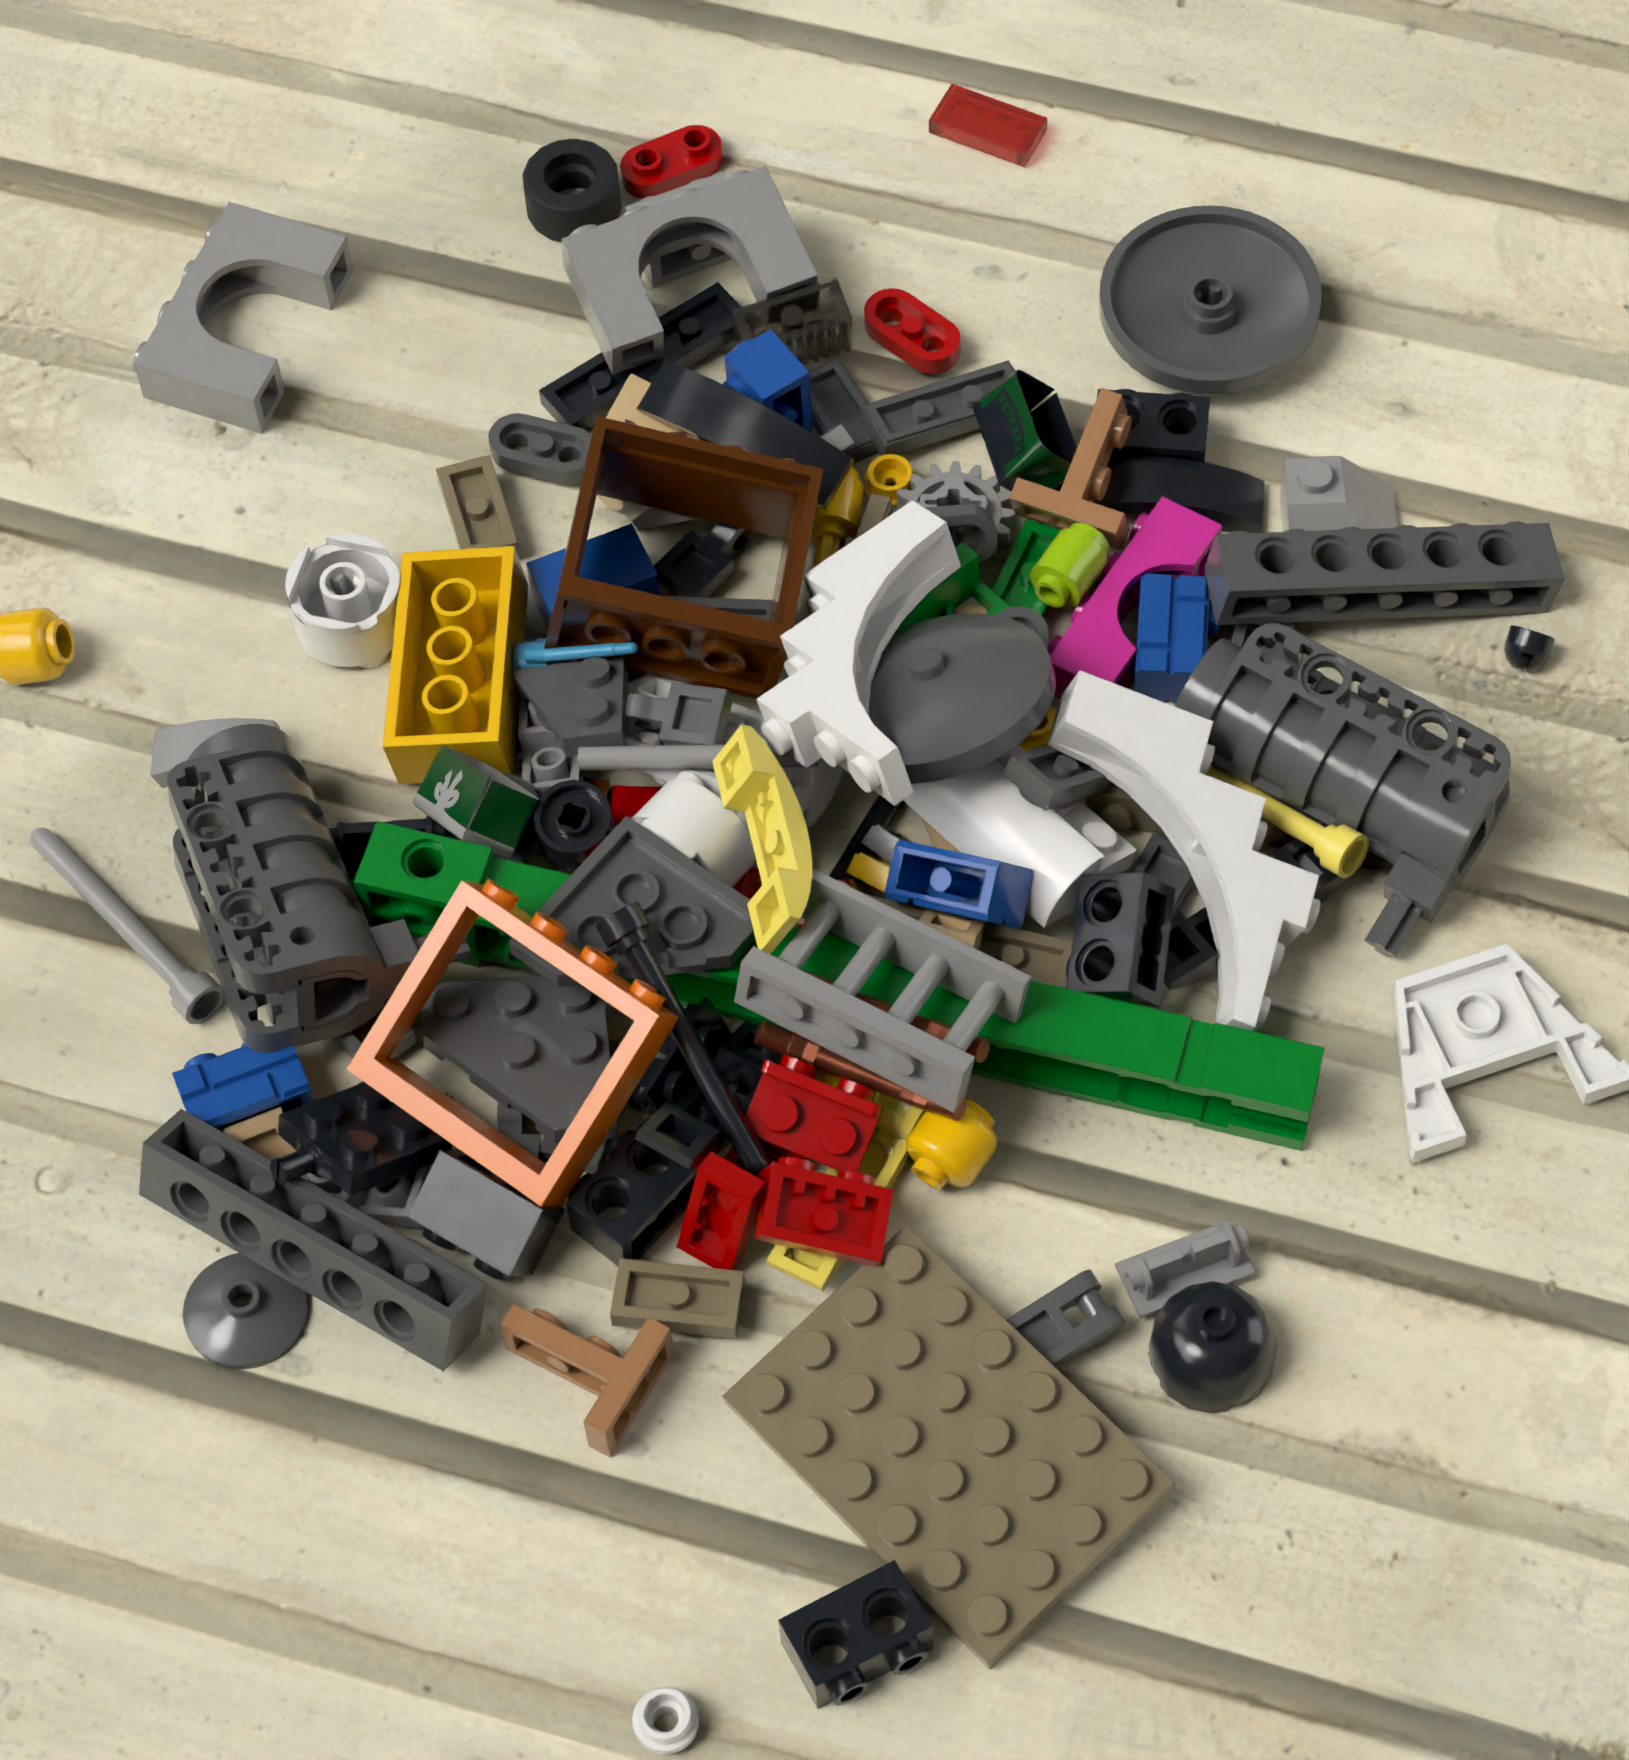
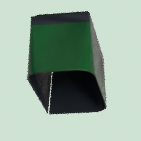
[973,370,1077,492]

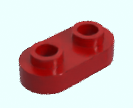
[620,125,723,199]
[864,288,961,374]

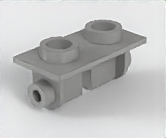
[1115,1220,1256,1319]

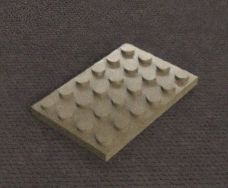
[722,1225,1176,1670]

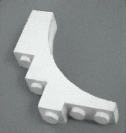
[756,500,961,806]
[1047,670,1320,1032]

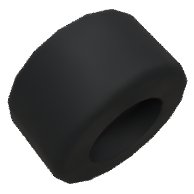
[522,138,622,242]

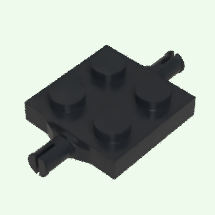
[270,1082,454,1196]

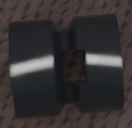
[534,779,616,875]

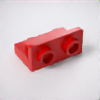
[745,1054,884,1172]
[754,1157,893,1266]

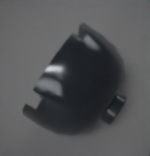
[1148,1281,1277,1414]

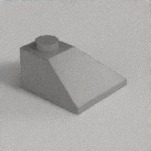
[1279,456,1398,532]

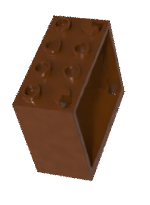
[544,416,823,699]

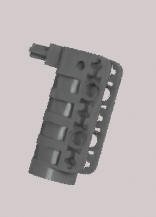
[1175,623,1511,958]
[167,724,471,1053]

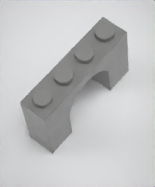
[562,166,818,375]
[133,202,354,434]

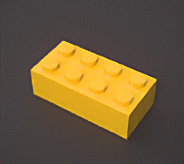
[383,546,528,784]

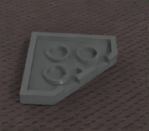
[509,816,756,987]
[421,975,617,1143]

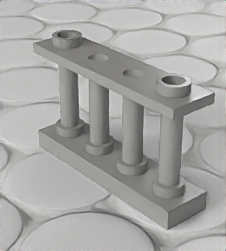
[734,869,1031,1113]

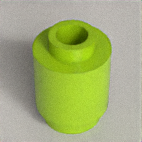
[1030,523,1109,608]

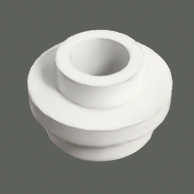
[632,1687,699,1754]

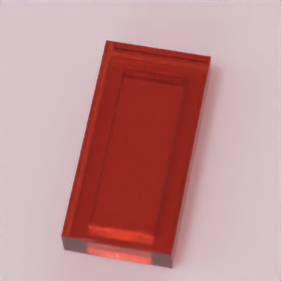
[929,84,1048,167]

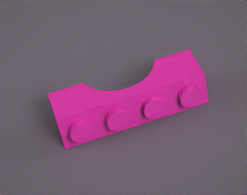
[1047,496,1222,699]

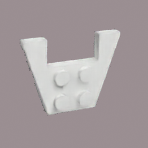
[1393,943,1629,1163]

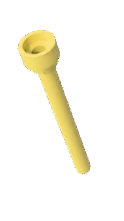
[1206,765,1369,878]

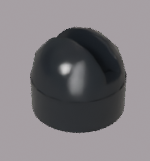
[1504,625,1555,672]

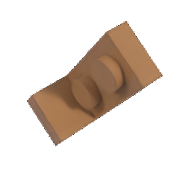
[1009,388,1132,550]
[500,1303,674,1458]

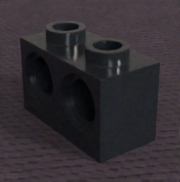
[1097,389,1210,462]
[1066,872,1176,1007]
[566,1117,698,1266]
[778,1560,934,1709]

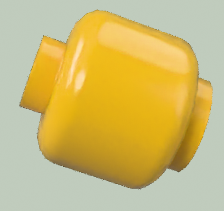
[0,608,75,685]
[906,1097,997,1190]

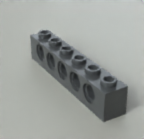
[1204,521,1565,625]
[139,1109,487,1372]

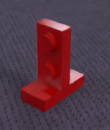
[677,1138,808,1270]

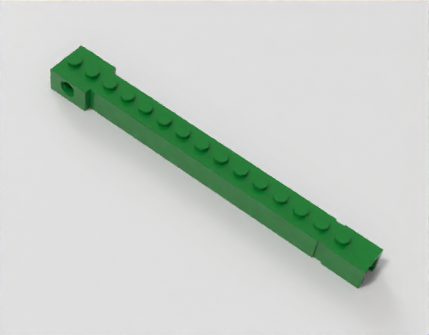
[354,821,1325,1151]

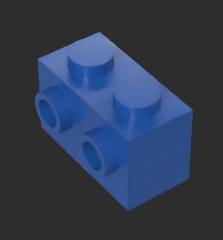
[723,329,813,433]

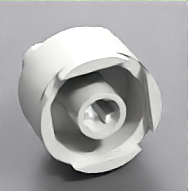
[285,534,400,669]
[631,771,756,887]

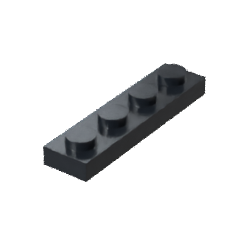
[539,282,751,430]

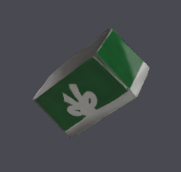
[412,745,539,859]

